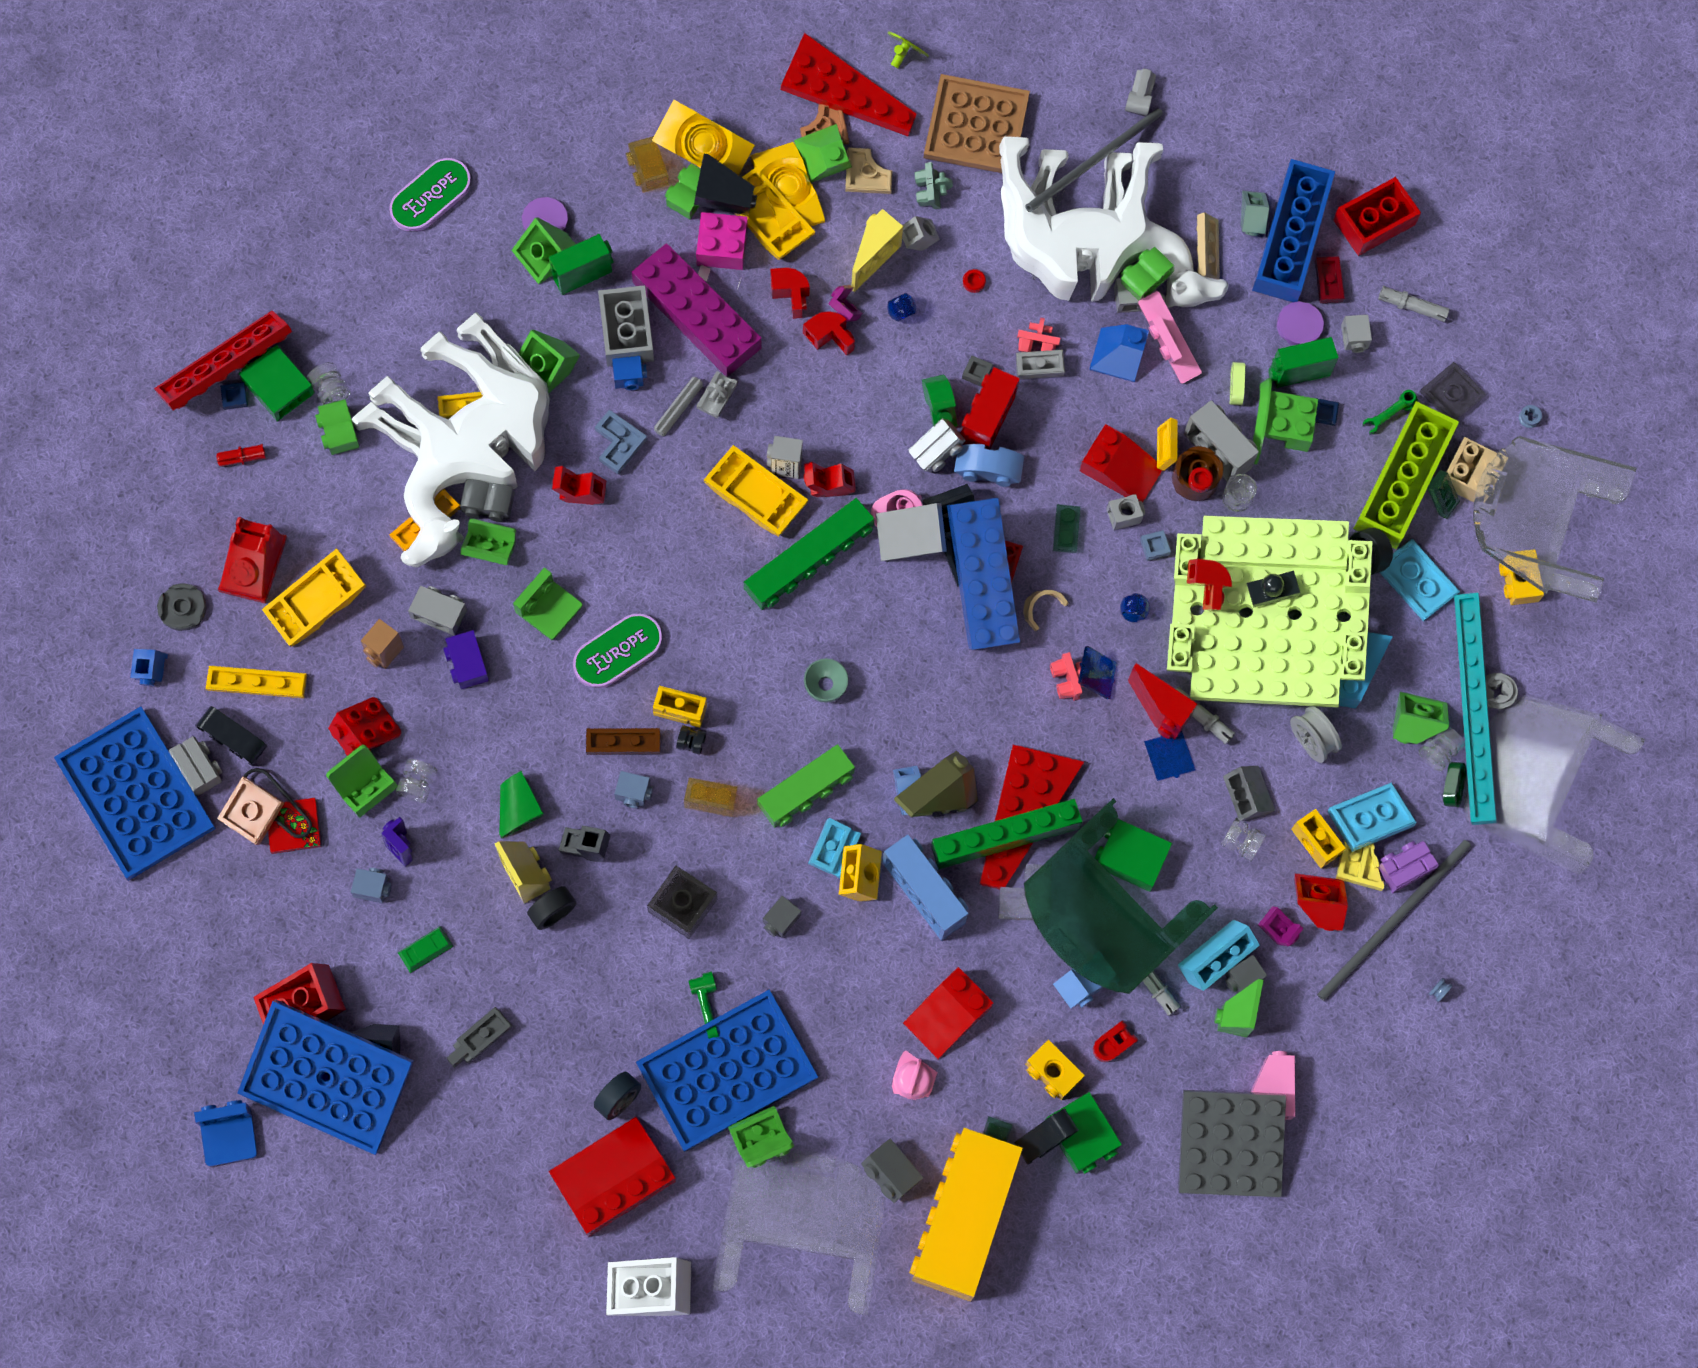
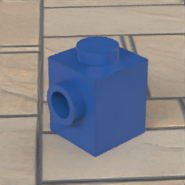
[612,356,647,391]

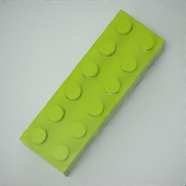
[1353,401,1459,549]

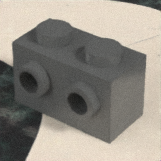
[861,1138,923,1203]

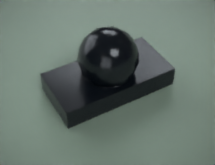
[1247,571,1300,608]

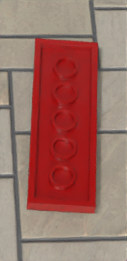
[154,311,292,411]

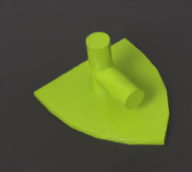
[887,31,929,69]

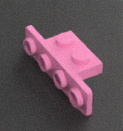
[1138,291,1202,384]

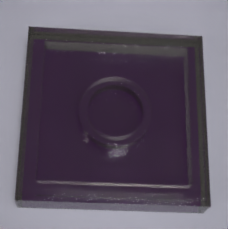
[1419,362,1486,420]

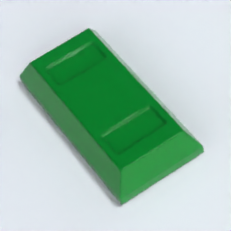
[397,926,454,973]

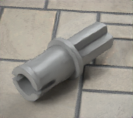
[1140,968,1181,1016]

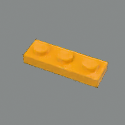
[389,489,461,552]

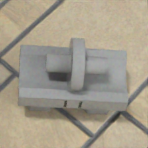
[697,371,738,419]

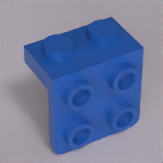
[194,1100,257,1167]

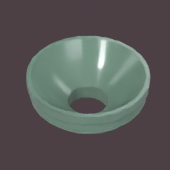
[804,658,848,703]

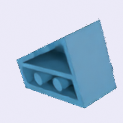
[1339,632,1393,709]

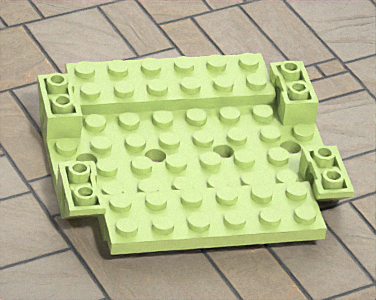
[1167,516,1372,707]

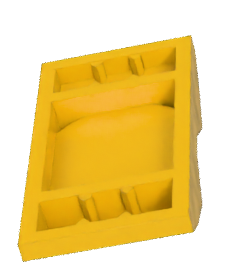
[652,100,755,175]
[750,142,825,231]
[734,167,815,260]
[704,445,808,537]
[262,548,366,647]

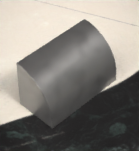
[1223,766,1275,821]

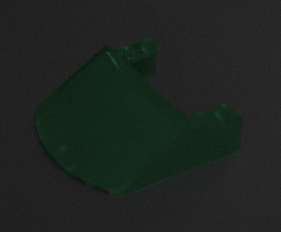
[1024,798,1218,994]

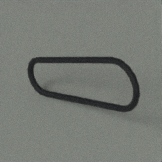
[243,768,312,838]

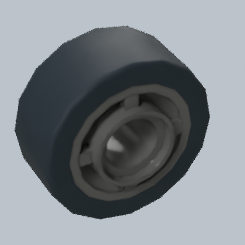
[594,1071,641,1120]

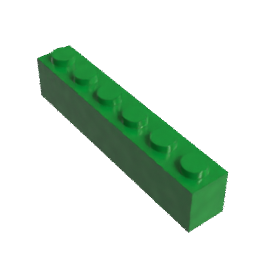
[744,498,874,610]
[931,799,1083,870]

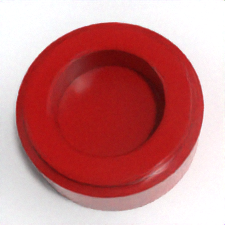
[963,269,986,293]
[1188,467,1213,493]

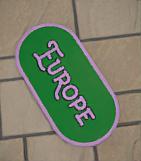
[390,158,471,232]
[573,614,662,688]

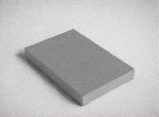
[876,503,947,561]

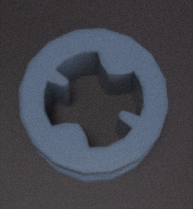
[1519,405,1542,428]
[1429,978,1453,1002]

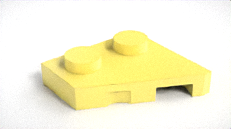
[1335,840,1384,891]

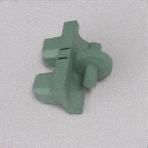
[915,162,953,209]

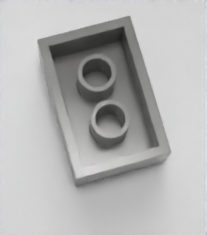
[598,285,654,367]
[1184,400,1259,485]

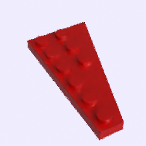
[780,33,917,136]
[979,744,1084,891]

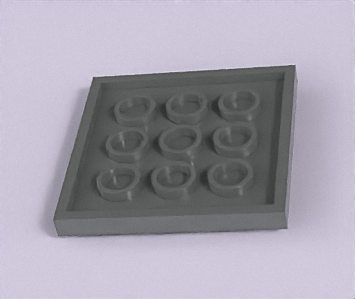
[1178,1090,1286,1197]

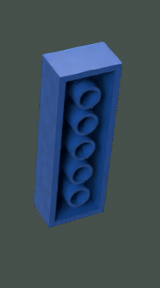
[1252,159,1335,302]
[947,498,1020,650]

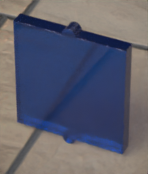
[1078,646,1117,699]
[1144,731,1195,781]

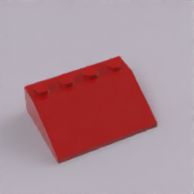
[548,1117,676,1237]

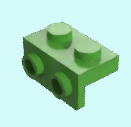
[461,519,516,565]

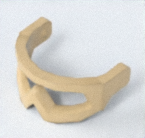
[1023,590,1069,631]

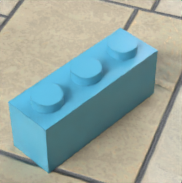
[1178,920,1260,991]

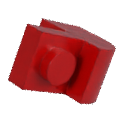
[770,268,810,319]
[803,311,855,355]
[804,462,856,497]
[552,466,607,505]
[1187,559,1232,611]

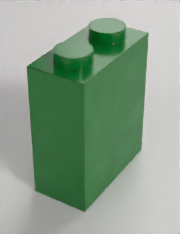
[549,234,614,295]
[1268,337,1339,388]
[239,345,315,422]
[1094,819,1172,892]
[1044,1092,1122,1174]

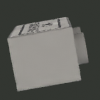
[767,436,803,479]

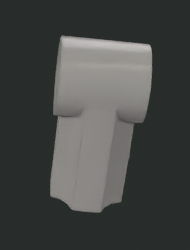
[1125,69,1156,116]

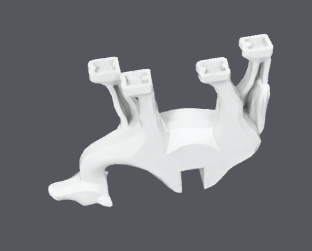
[999,137,1229,308]
[352,312,550,567]

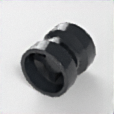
[676,725,707,755]

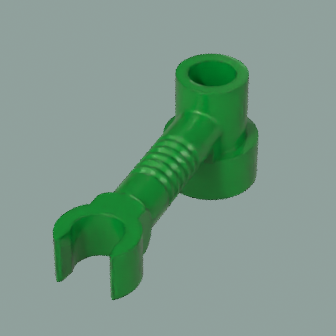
[1362,390,1418,435]
[688,971,719,1039]

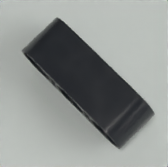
[195,706,267,766]
[1014,1108,1079,1165]

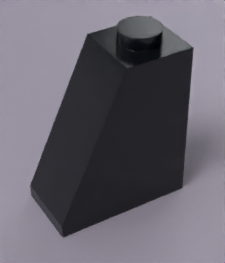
[694,153,757,216]

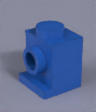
[130,649,168,687]

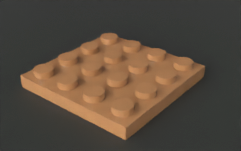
[923,74,1030,173]

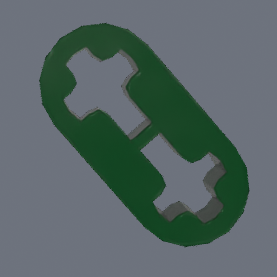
[1443,762,1466,807]

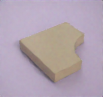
[845,148,892,194]

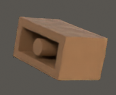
[361,619,404,669]

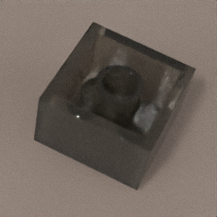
[647,865,718,939]

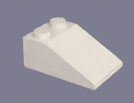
[606,1257,691,1316]

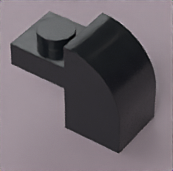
[559,825,611,862]

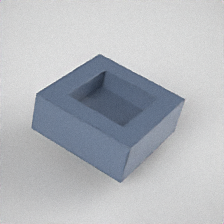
[1140,530,1171,561]

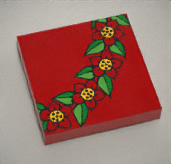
[268,798,321,854]

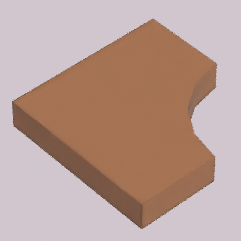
[800,104,849,145]

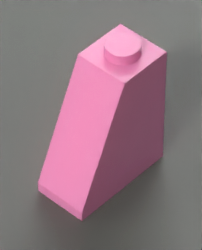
[1251,1051,1295,1120]

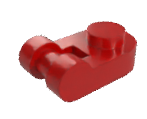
[1093,1020,1138,1062]

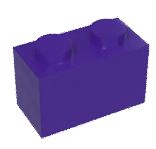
[443,630,489,689]

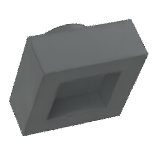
[962,355,993,387]

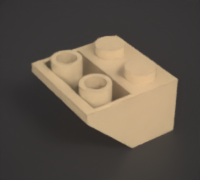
[1444,437,1507,506]

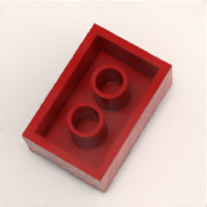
[1333,177,1421,256]
[960,367,1020,450]

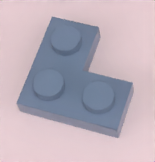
[595,410,647,474]

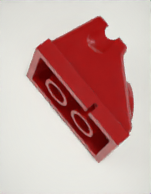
[218,517,287,604]

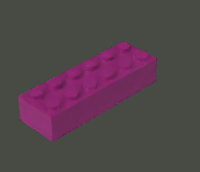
[632,243,762,377]

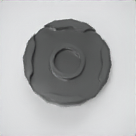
[157,583,207,631]

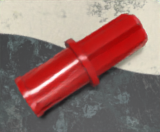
[216,444,266,466]

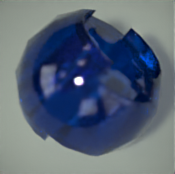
[887,293,917,321]
[1120,593,1150,622]

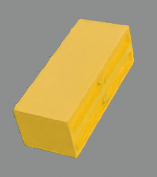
[909,1128,1022,1302]

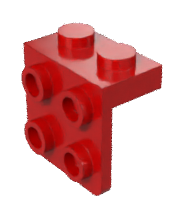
[328,697,401,756]

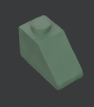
[1241,191,1269,236]

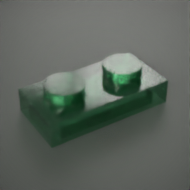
[1428,470,1460,519]
[1052,504,1081,553]

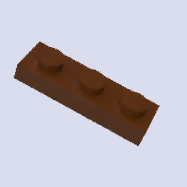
[586,728,660,755]

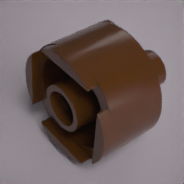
[1172,446,1223,501]

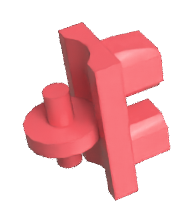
[1017,317,1060,352]
[1050,652,1093,701]

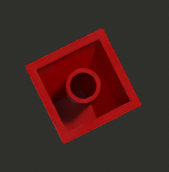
[1294,873,1348,931]

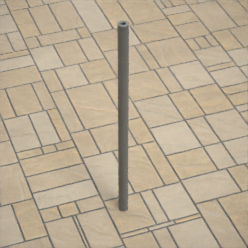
[1025,108,1163,212]
[1317,840,1471,1001]

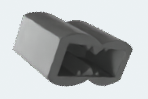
[460,480,515,522]

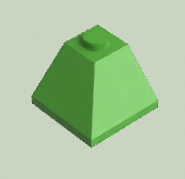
[794,124,852,182]
[511,217,576,284]
[518,330,580,393]
[1393,692,1449,744]
[1214,979,1263,1038]

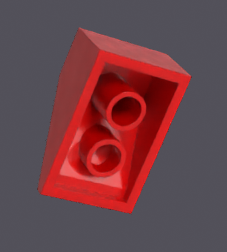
[1079,424,1163,503]
[1128,663,1197,740]
[253,963,346,1025]
[903,967,994,1059]

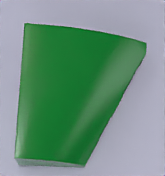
[499,771,543,839]

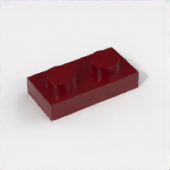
[1315,256,1345,304]

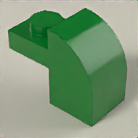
[921,374,958,427]

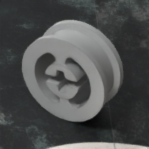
[1290,706,1342,763]

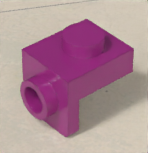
[828,285,863,322]
[1258,906,1303,946]

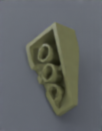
[894,751,978,817]

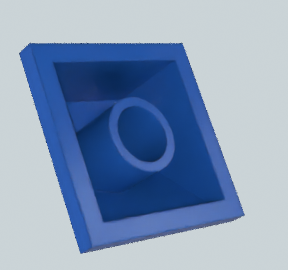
[1089,324,1149,382]

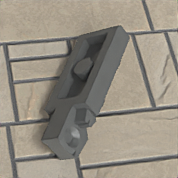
[447,1007,512,1068]

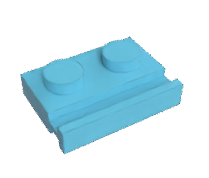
[808,818,861,878]

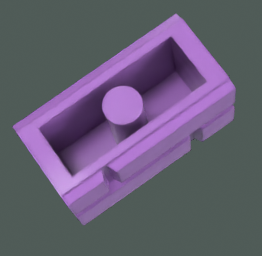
[1378,841,1438,893]

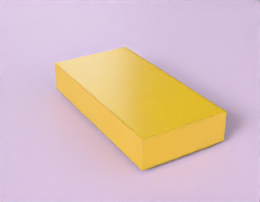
[1157,417,1178,471]

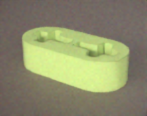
[1230,362,1245,406]

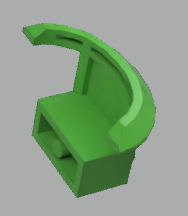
[1253,378,1318,465]

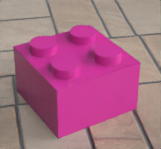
[696,212,748,270]

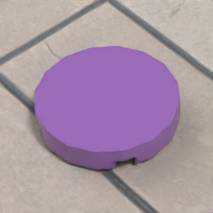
[522,197,568,232]
[1277,301,1324,345]

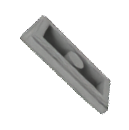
[1016,350,1065,379]

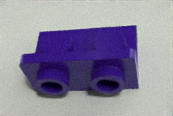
[381,817,413,867]

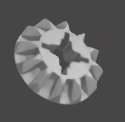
[1486,673,1518,711]

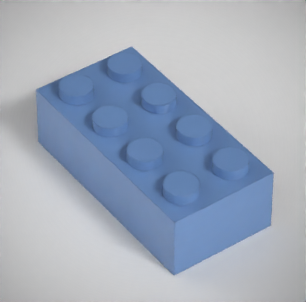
[882,835,969,941]

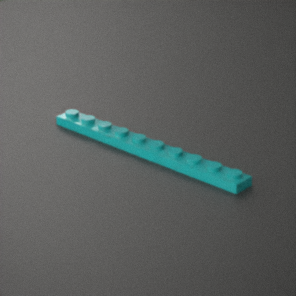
[1454,593,1497,825]

